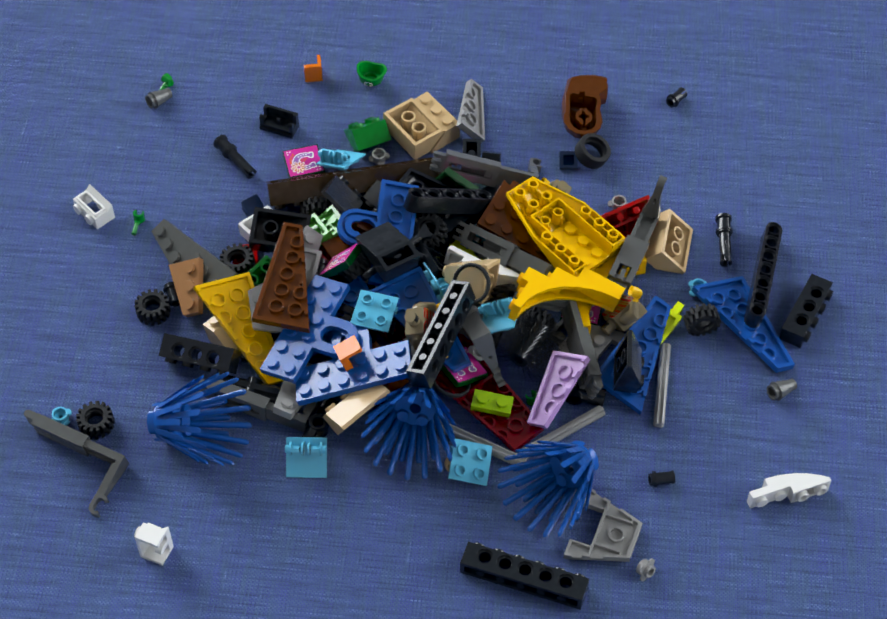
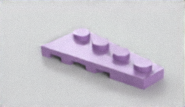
[527,350,591,429]

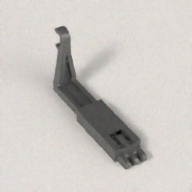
[429,149,542,187]
[607,175,667,298]
[452,221,555,276]
[514,291,603,399]
[460,304,506,388]
[199,379,321,433]
[24,410,129,518]

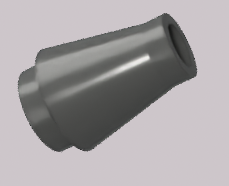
[145,88,172,108]
[767,378,797,401]

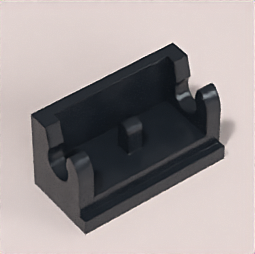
[259,104,299,138]

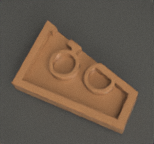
[169,257,203,317]

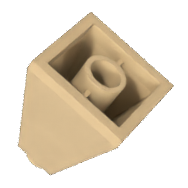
[442,258,500,304]

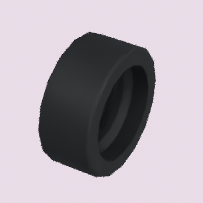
[575,133,611,169]

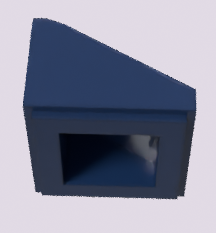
[559,151,578,169]
[241,194,264,217]

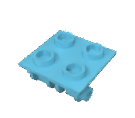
[316,148,366,170]
[423,262,450,303]
[350,290,399,333]
[478,297,517,334]
[285,437,327,478]
[448,438,493,486]

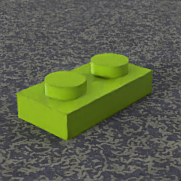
[471,389,514,418]

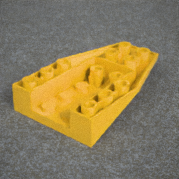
[506,176,626,276]

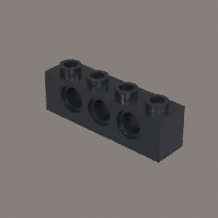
[779,274,834,348]
[158,333,242,375]

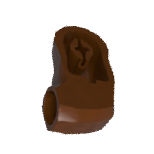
[561,75,608,139]

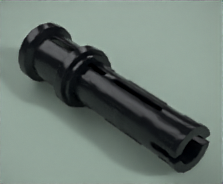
[213,135,257,179]
[715,213,733,267]

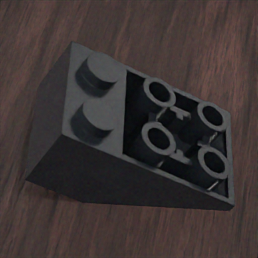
[355,222,420,283]

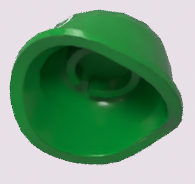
[356,61,387,87]

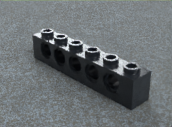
[406,280,476,389]
[460,541,589,610]

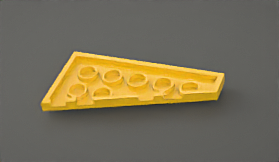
[193,272,284,385]

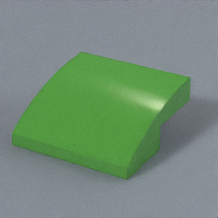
[309,204,341,245]

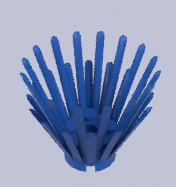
[147,372,252,466]
[361,381,456,480]
[497,441,599,537]

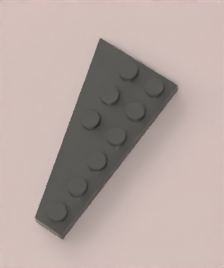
[151,219,239,310]

